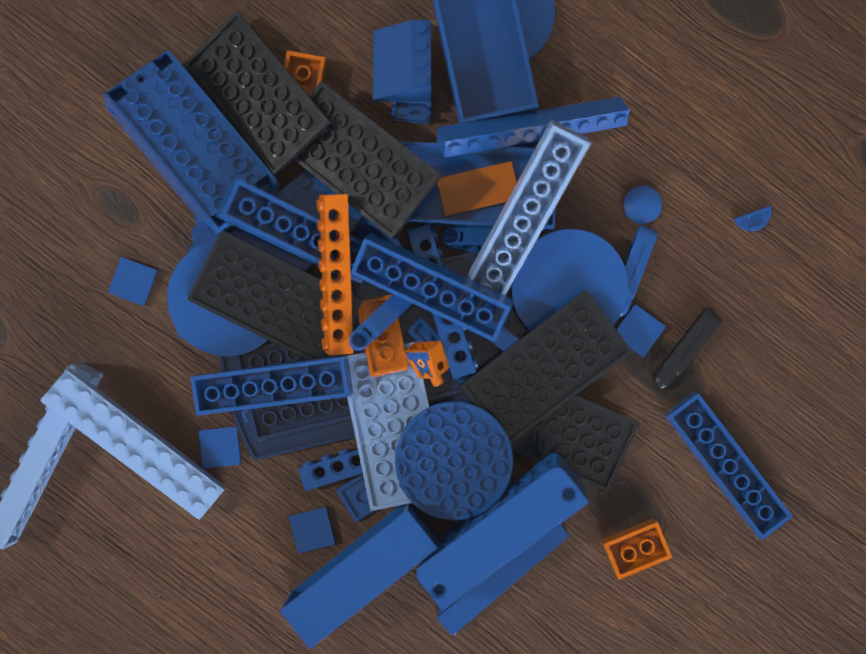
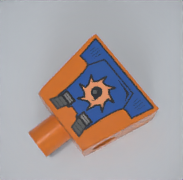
[403,341,449,386]

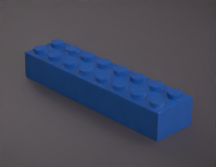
[216,179,364,284]
[350,233,514,342]
[190,354,353,416]
[663,392,793,540]

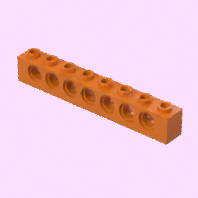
[317,194,353,355]

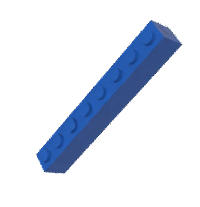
[437,524,570,636]

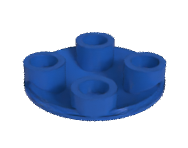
[624,186,662,224]

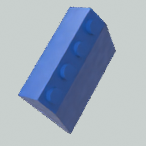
[373,20,431,102]

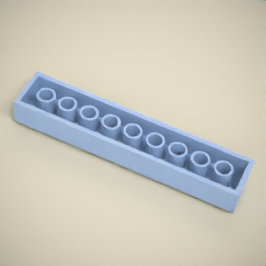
[466,119,590,296]
[0,363,103,550]
[40,367,224,520]

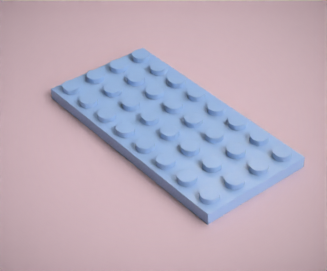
[347,342,429,511]

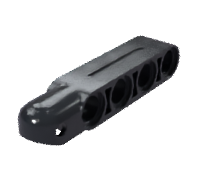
[652,307,722,390]

